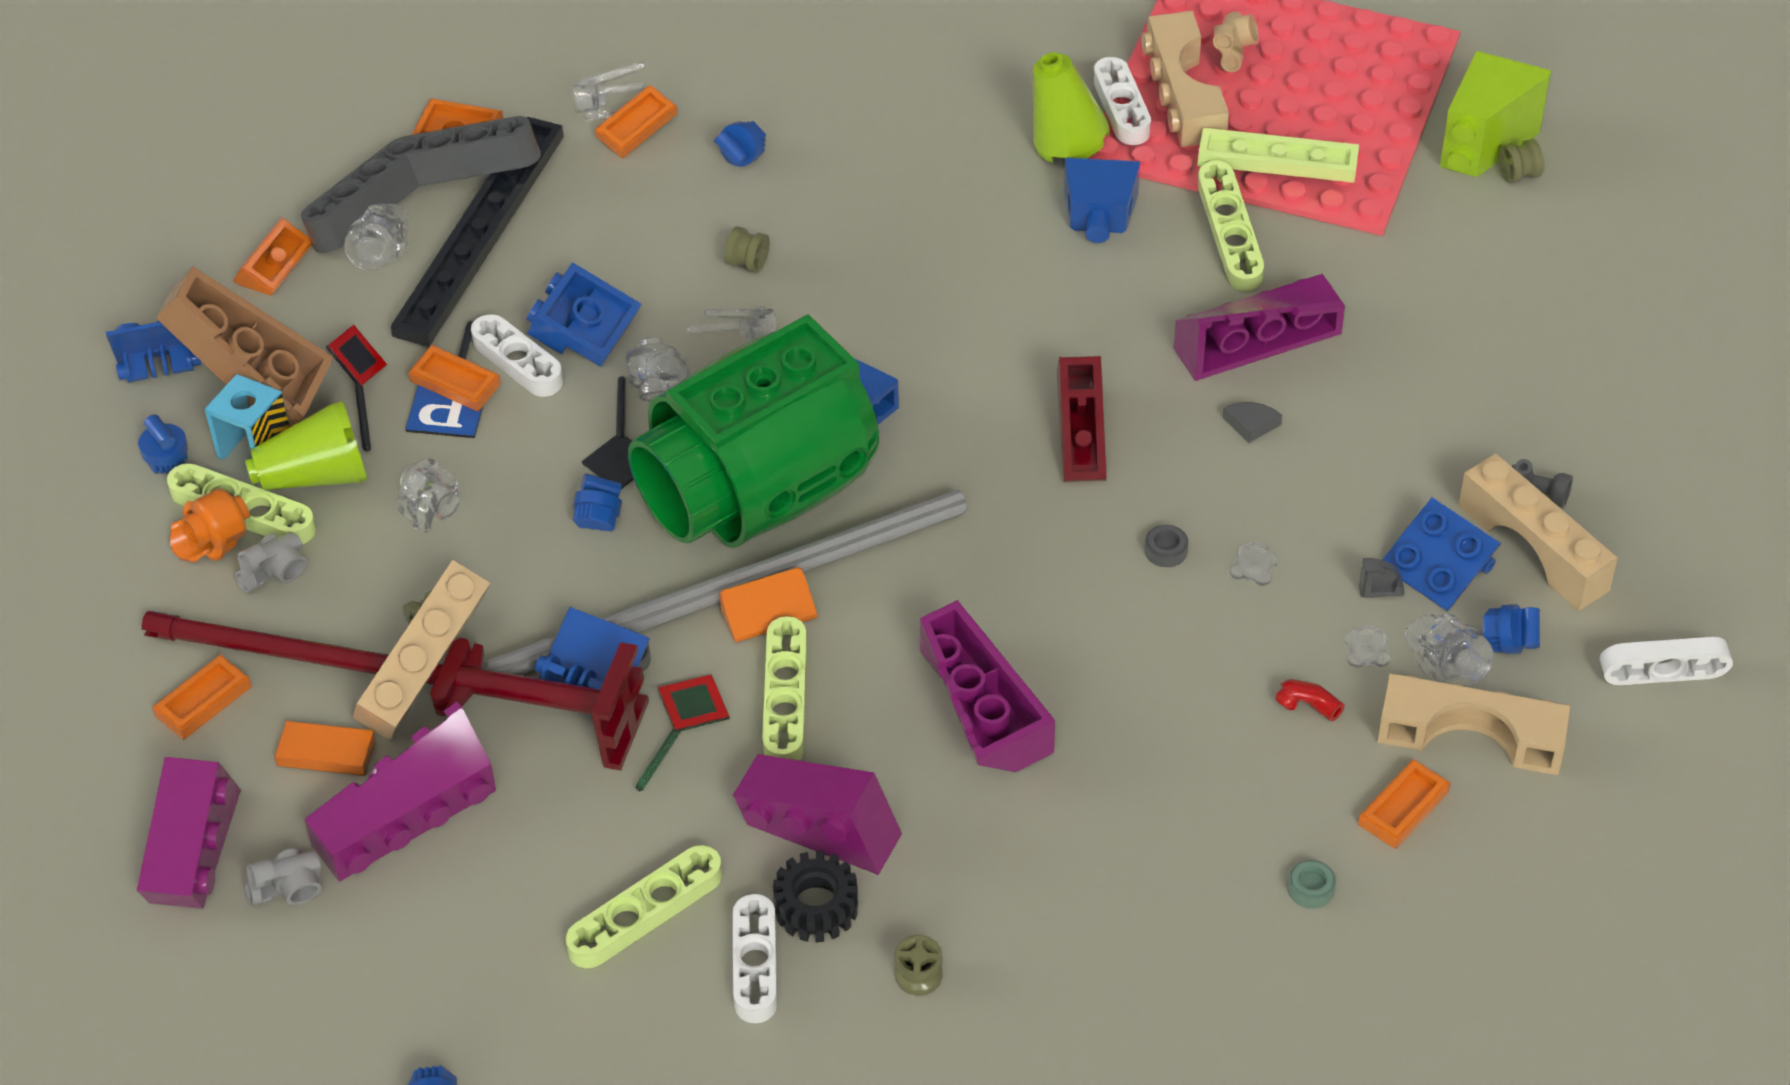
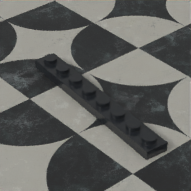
[391,116,564,347]

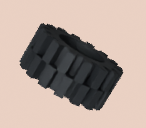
[773,851,859,942]

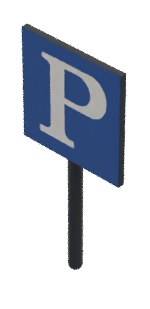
[405,321,483,438]

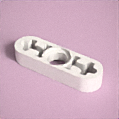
[1094,57,1151,145]
[471,314,563,397]
[1600,637,1733,685]
[733,894,777,1023]

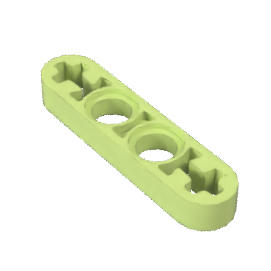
[1198,160,1264,291]
[167,463,316,545]
[762,616,807,761]
[566,845,722,969]

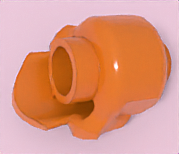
[170,488,250,563]

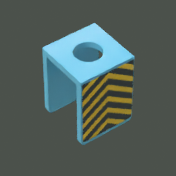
[205,374,290,460]

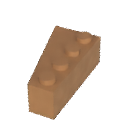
[156,266,334,427]

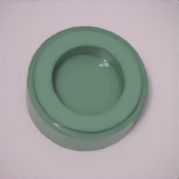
[1288,860,1336,908]

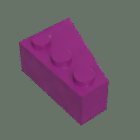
[733,754,902,875]
[136,757,241,909]

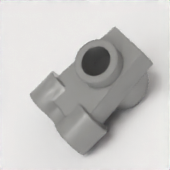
[235,532,308,593]
[244,848,322,906]

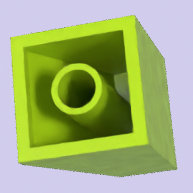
[1440,50,1552,177]

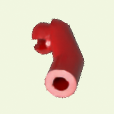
[1275,678,1345,722]

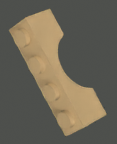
[1141,11,1229,147]
[1458,453,1618,611]
[352,560,490,741]
[1377,673,1571,775]

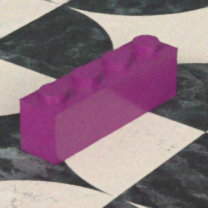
[1174,273,1345,381]
[920,600,1055,772]
[304,702,496,882]

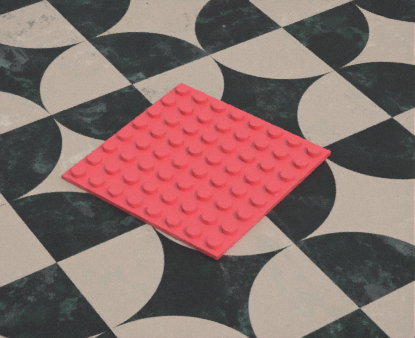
[1086,0,1461,236]

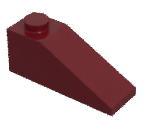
[1057,356,1107,482]

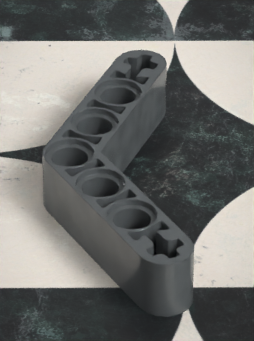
[301,116,541,253]

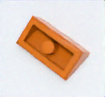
[233,218,312,296]
[719,567,817,643]

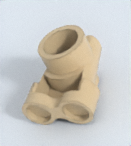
[1213,12,1259,72]

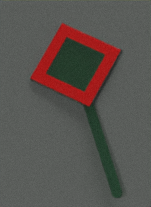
[635,674,730,791]

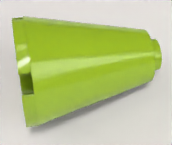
[1033,52,1110,162]
[245,401,368,490]

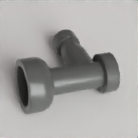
[1512,459,1573,508]

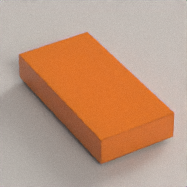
[595,85,677,159]
[408,345,501,412]
[152,654,252,740]
[275,721,376,776]
[1358,759,1451,849]

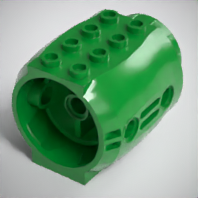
[628,314,879,548]

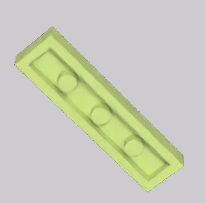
[1198,128,1359,183]

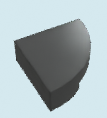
[1223,402,1282,443]
[1359,558,1404,597]

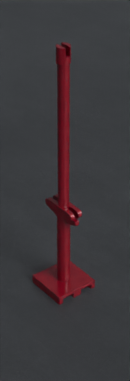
[141,610,649,771]

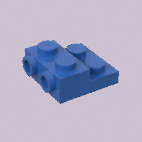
[526,262,642,367]

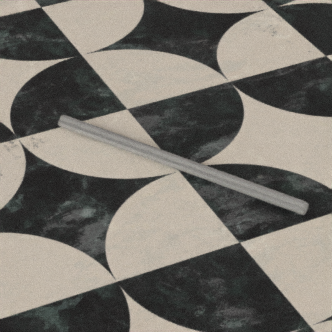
[484,490,967,675]

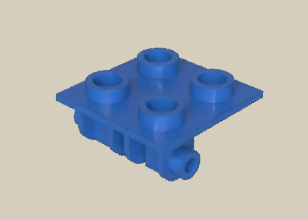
[106,320,201,383]
[1382,497,1501,612]
[535,607,650,689]

